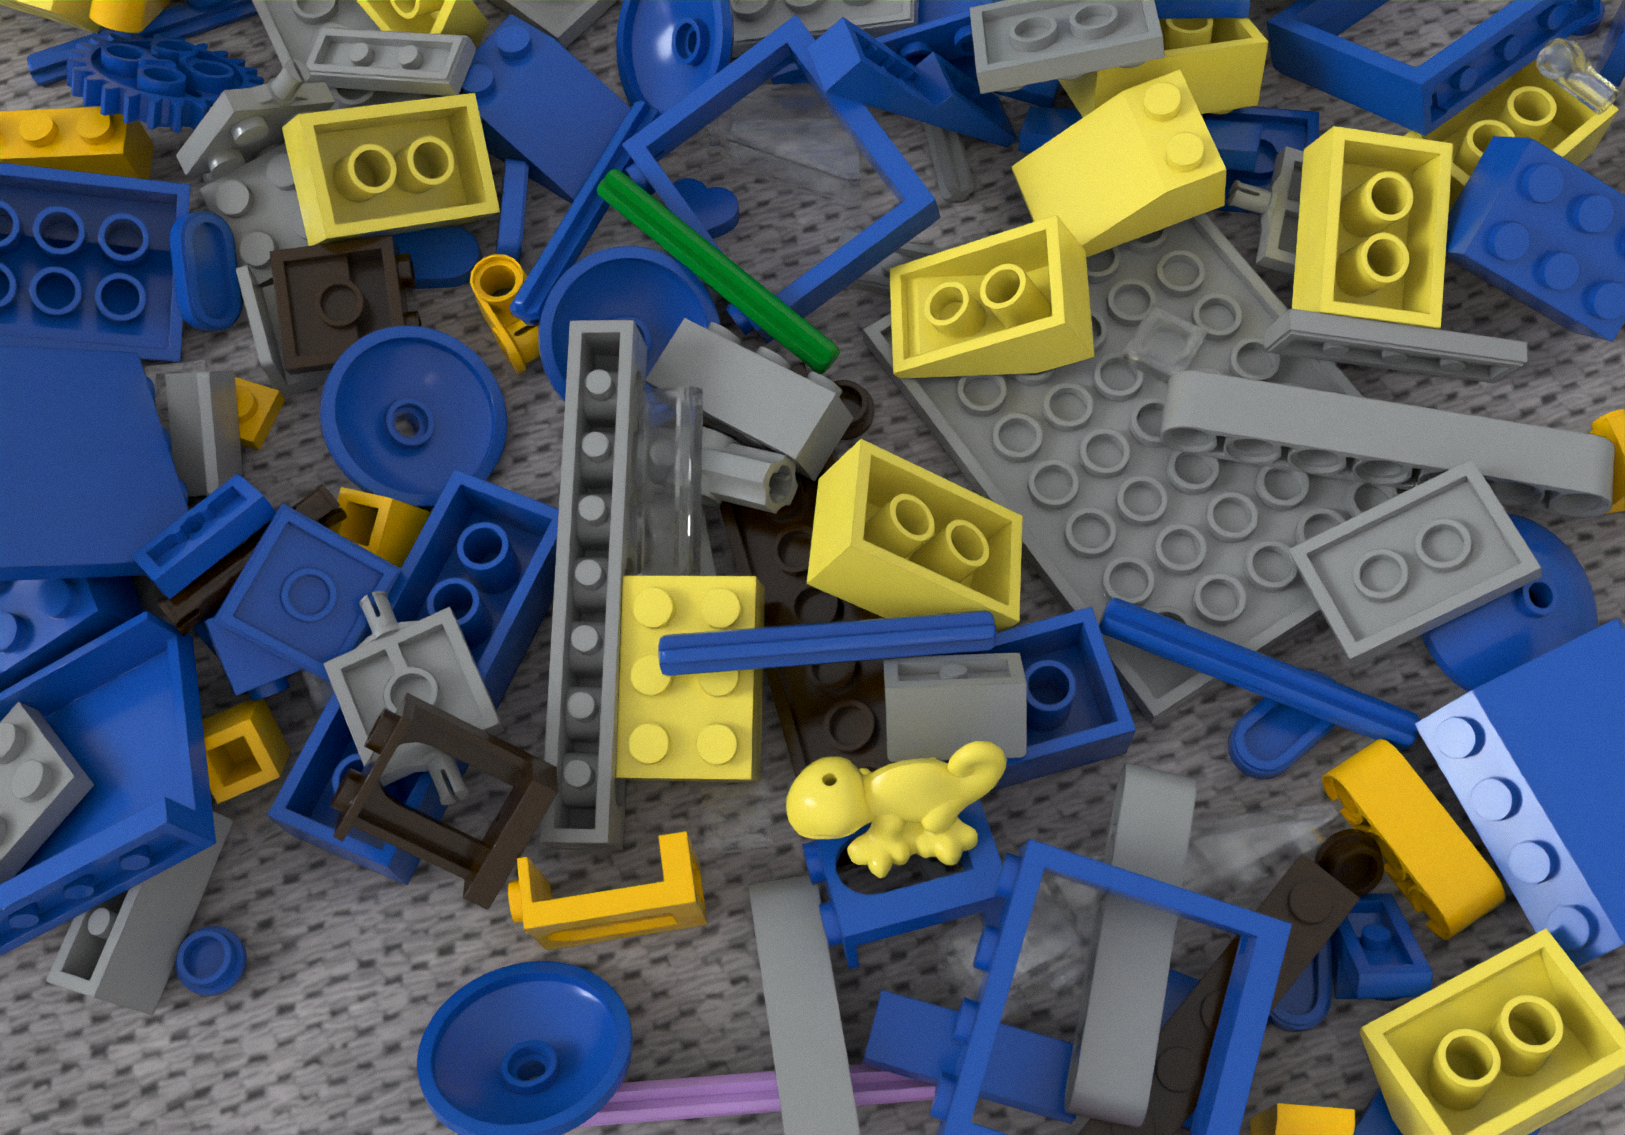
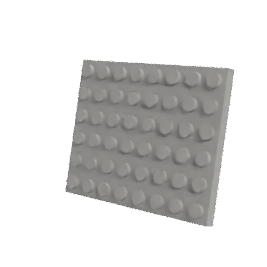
[863,213,1408,724]

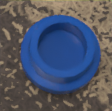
[176,926,247,996]

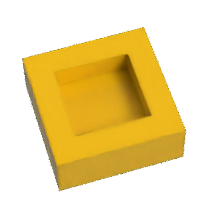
[235,377,285,451]

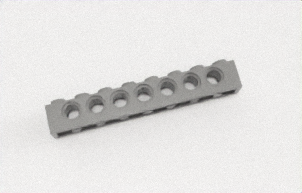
[539,320,647,851]

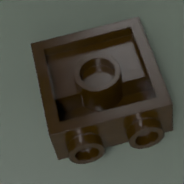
[269,235,422,375]

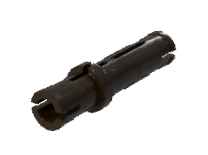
[156,484,347,636]

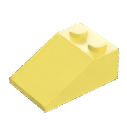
[1012,69,1226,258]
[889,215,1095,379]

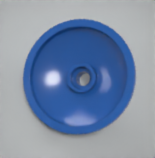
[616,0,734,115]
[538,246,720,427]
[320,325,507,509]
[1421,513,1598,692]
[417,961,633,1135]

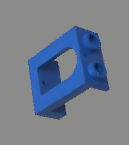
[130,473,276,658]
[802,799,1005,969]

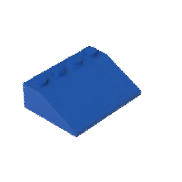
[0,163,190,363]
[1415,618,1625,968]

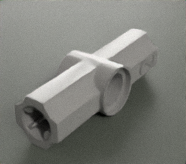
[641,424,798,514]

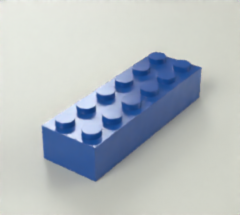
[267,469,559,886]

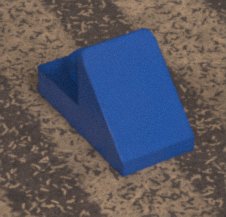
[1332,893,1433,1001]

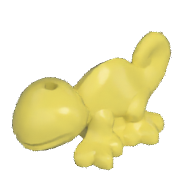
[786,741,1007,878]

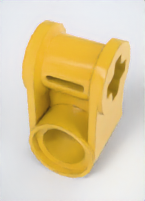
[470,254,540,375]

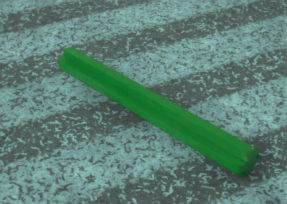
[597,169,840,374]

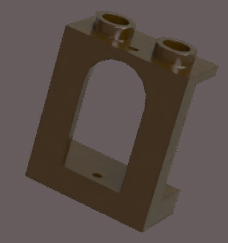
[330,693,558,910]

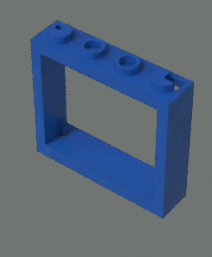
[1266,0,1600,136]
[622,15,941,344]
[929,839,1292,1135]

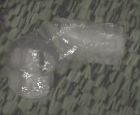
[1536,38,1621,115]

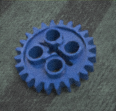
[67,33,264,133]

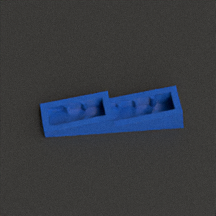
[807,17,1018,148]

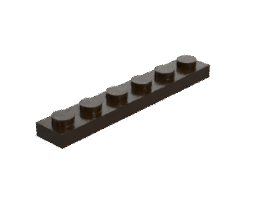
[1077,853,1360,1135]

